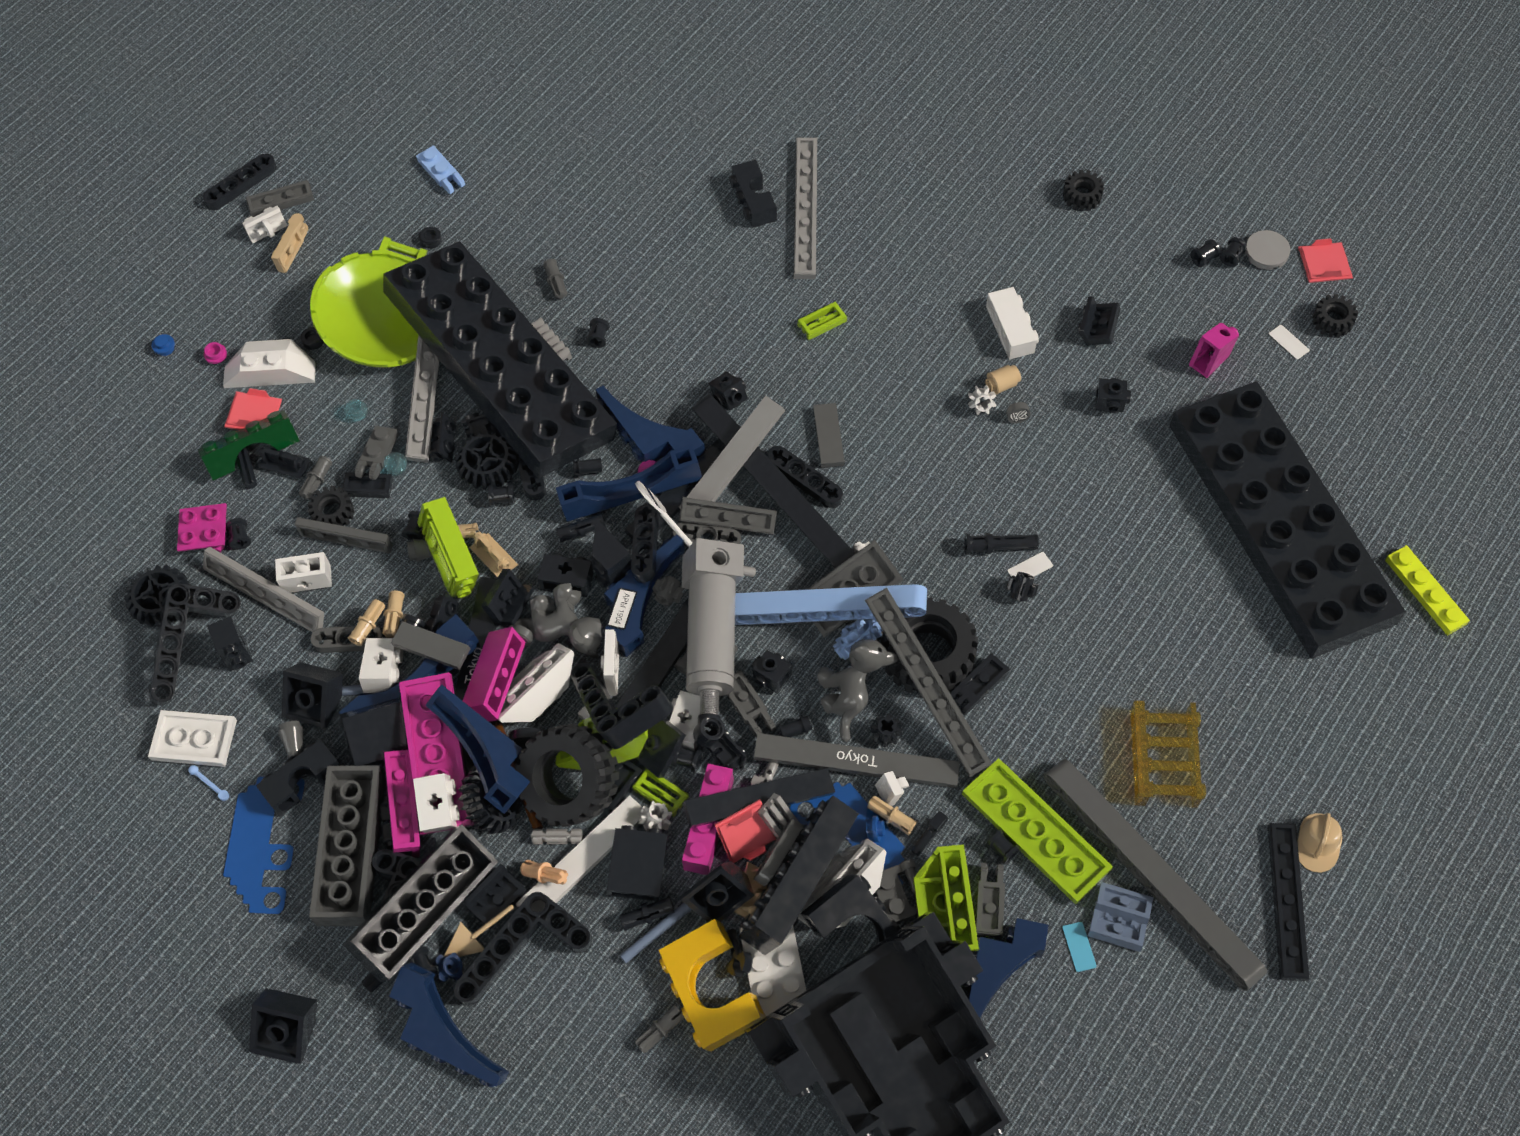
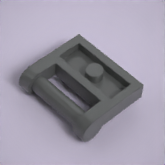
[875,859,918,923]

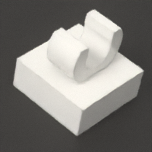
[875,771,909,806]

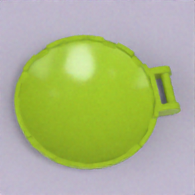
[310,236,428,368]

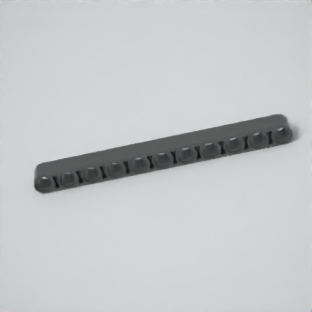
[1044,758,1267,991]

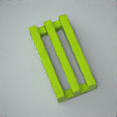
[797,301,847,340]
[632,768,689,817]

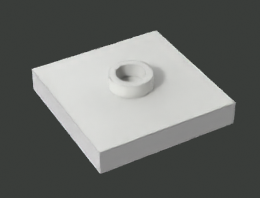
[601,630,619,696]

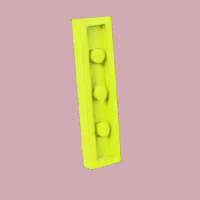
[1385,545,1470,636]

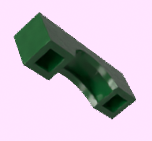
[198,410,300,481]

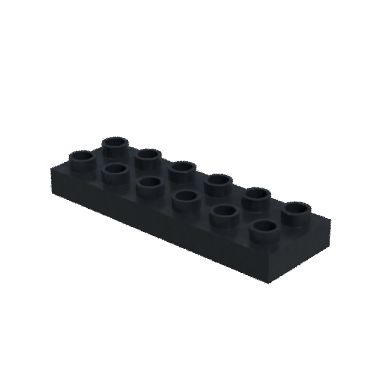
[383,241,617,479]
[1169,381,1406,659]

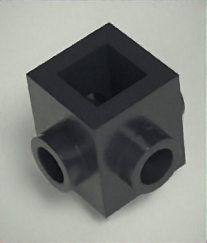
[708,371,748,410]
[1095,378,1131,413]
[752,650,792,694]

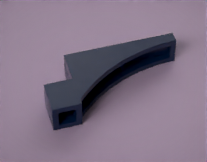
[595,386,705,462]
[604,535,685,657]
[425,685,530,814]
[967,918,1049,1019]
[389,963,509,1087]

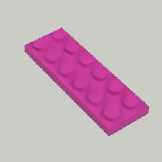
[399,672,472,835]

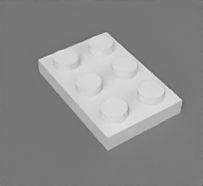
[148,710,237,767]

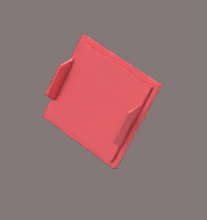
[1298,239,1353,283]
[225,388,282,430]
[714,799,776,863]

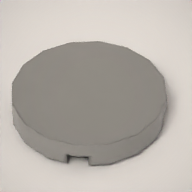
[1245,230,1291,270]

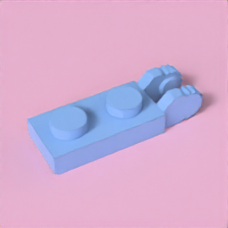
[416,145,465,194]

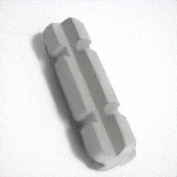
[531,829,583,844]

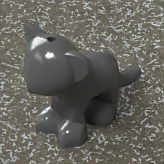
[509,583,602,659]
[817,639,898,742]

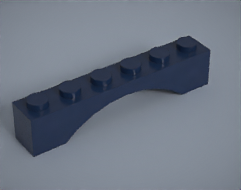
[556,445,702,522]
[339,614,479,714]

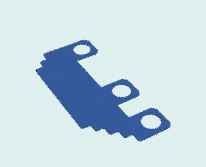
[223,777,305,914]
[790,782,905,885]

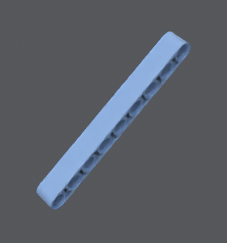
[735,584,927,625]

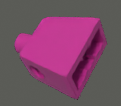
[1189,323,1239,378]

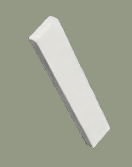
[516,795,643,912]

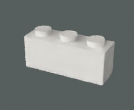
[986,287,1039,359]

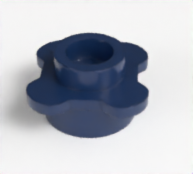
[435,953,463,982]

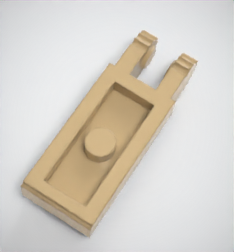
[271,213,308,273]

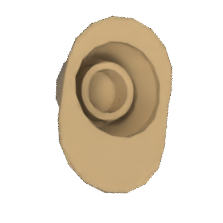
[1297,813,1342,873]

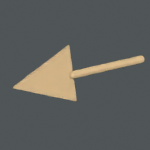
[444,905,514,957]

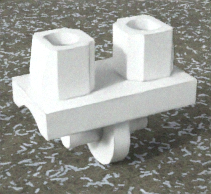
[242,206,288,243]

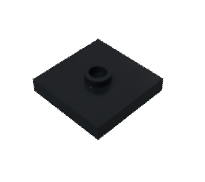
[635,718,686,778]

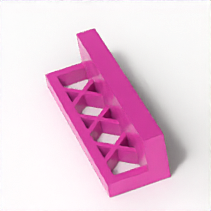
[384,750,420,858]

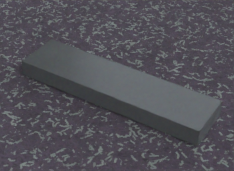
[679,497,777,535]
[295,517,393,553]

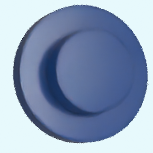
[151,334,175,356]
[866,816,885,842]

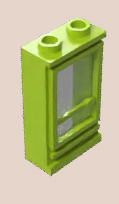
[417,497,479,598]

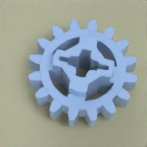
[833,619,883,660]

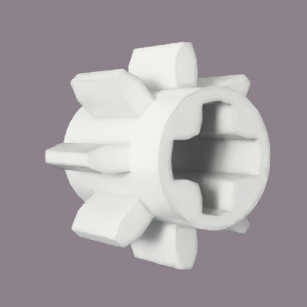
[968,385,996,415]
[639,801,672,832]

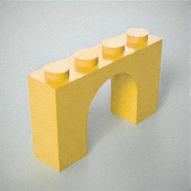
[659,919,766,1051]

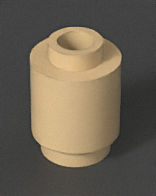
[985,365,1021,394]

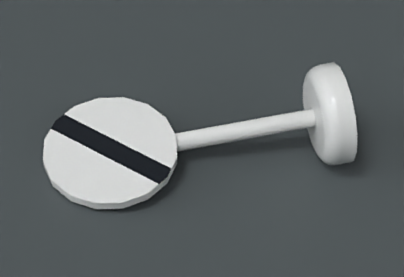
[635,481,692,547]

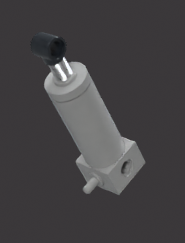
[682,538,756,747]

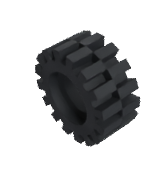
[1063,170,1104,211]
[1312,294,1358,338]
[308,486,354,526]

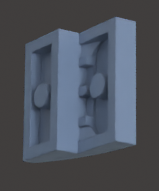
[1088,882,1153,952]

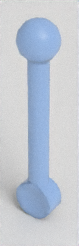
[188,765,229,801]

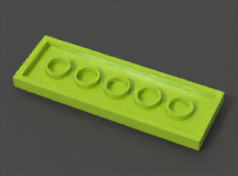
[962,758,1113,905]

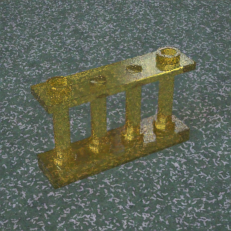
[1130,700,1206,808]

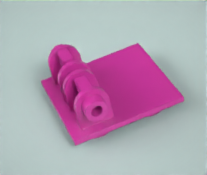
[177,503,227,553]

